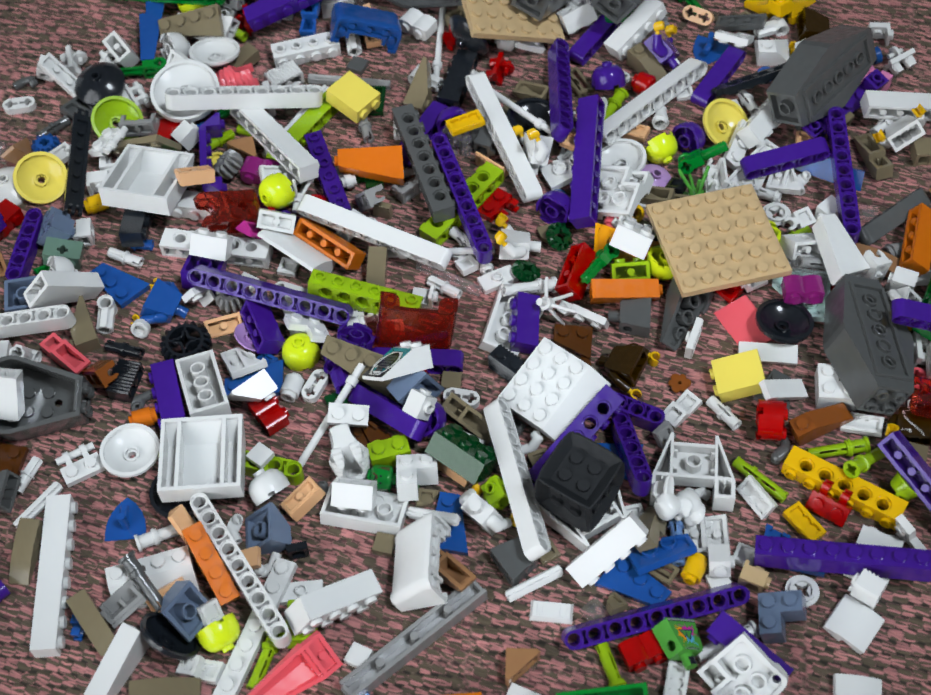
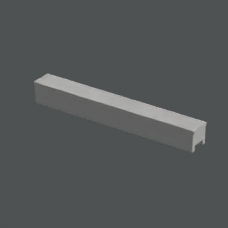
[339,580,488,695]

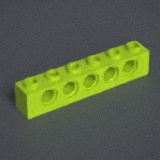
[419,161,504,246]
[307,269,423,325]

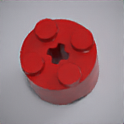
[755,399,788,441]

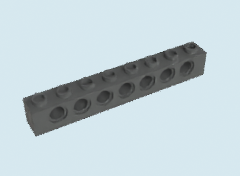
[392,103,457,224]

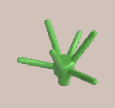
[678,165,710,195]

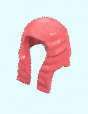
[215,63,260,86]

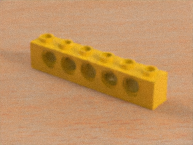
[781,445,909,530]

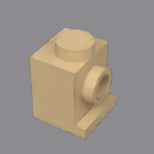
[738,560,772,594]

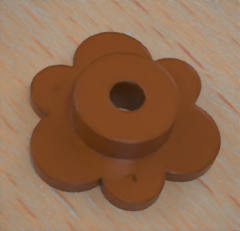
[668,374,691,393]

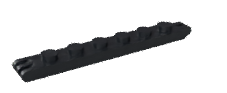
[711,63,785,96]
[63,108,91,217]

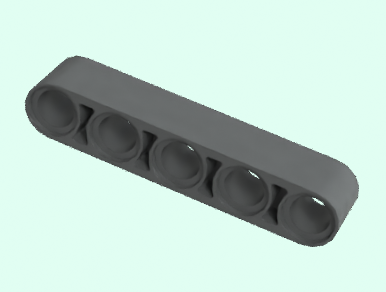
[859,187,931,246]

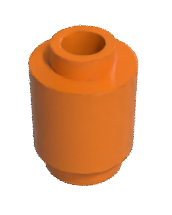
[128,406,158,427]

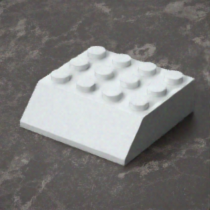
[98,144,195,216]
[497,337,611,442]
[157,414,246,503]

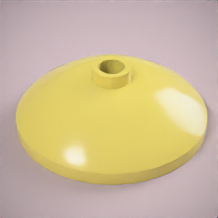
[702,98,748,145]
[13,151,67,204]

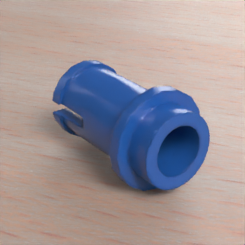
[130,239,154,251]

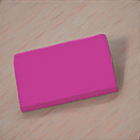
[235,221,263,239]

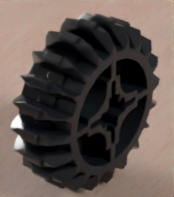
[160,321,213,366]

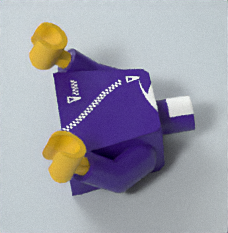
[643,21,681,70]

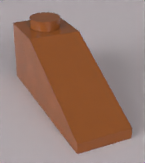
[789,403,854,447]

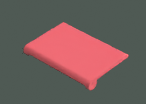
[714,295,774,345]

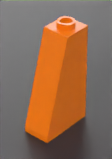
[334,145,404,186]
[589,279,663,304]

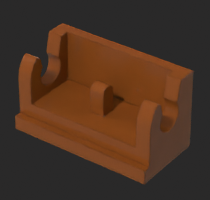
[82,360,119,388]

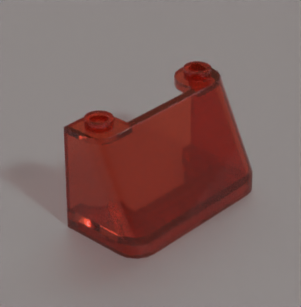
[375,291,458,349]

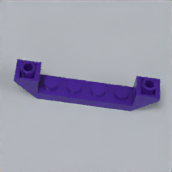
[801,69,889,139]
[199,112,228,202]

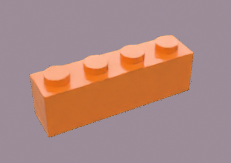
[899,203,931,277]
[293,218,366,270]
[181,521,240,609]

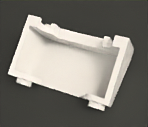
[390,512,451,612]

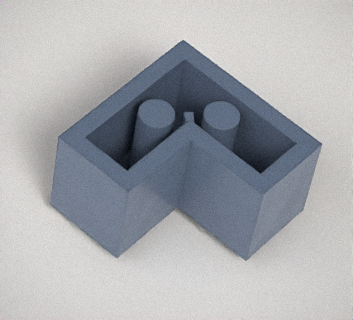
[36,206,76,246]
[758,590,807,644]

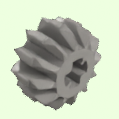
[214,149,244,180]
[215,282,246,314]

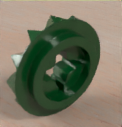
[546,221,573,251]
[511,260,541,282]

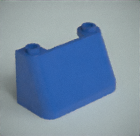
[330,2,402,54]

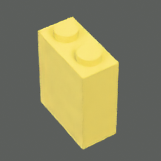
[326,71,381,124]
[709,349,765,403]

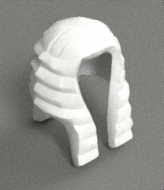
[329,423,370,479]

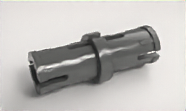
[36,115,71,137]

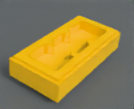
[445,109,485,137]
[782,501,827,540]

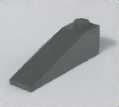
[660,277,714,351]

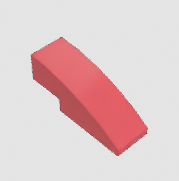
[39,332,91,374]

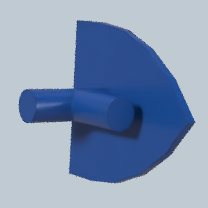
[693,32,730,65]
[105,497,146,542]

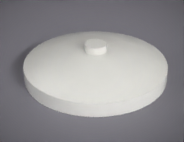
[150,60,220,123]

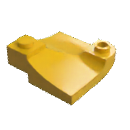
[744,0,816,18]

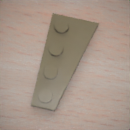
[158,4,225,37]
[111,134,182,156]
[320,335,394,397]

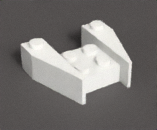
[649,432,736,512]
[539,489,627,552]

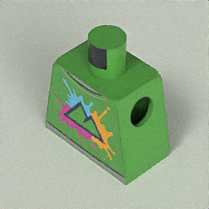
[652,617,703,670]

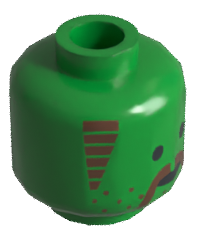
[367,464,396,492]

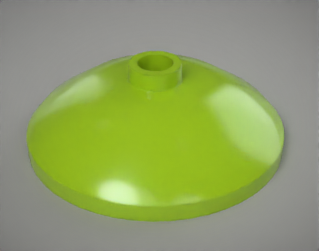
[91,96,144,140]

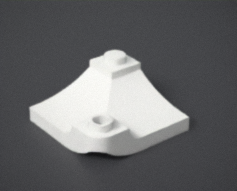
[597,165,654,220]
[697,631,788,695]

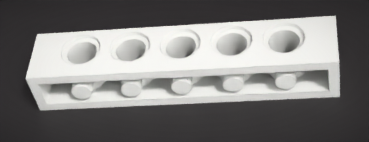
[159,228,274,269]

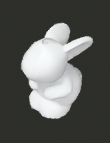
[652,475,705,527]

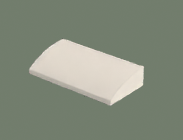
[257,229,336,273]
[478,280,536,357]
[320,483,409,535]

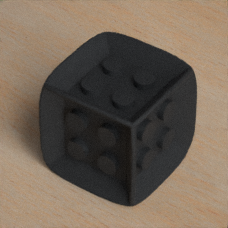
[535,431,625,532]

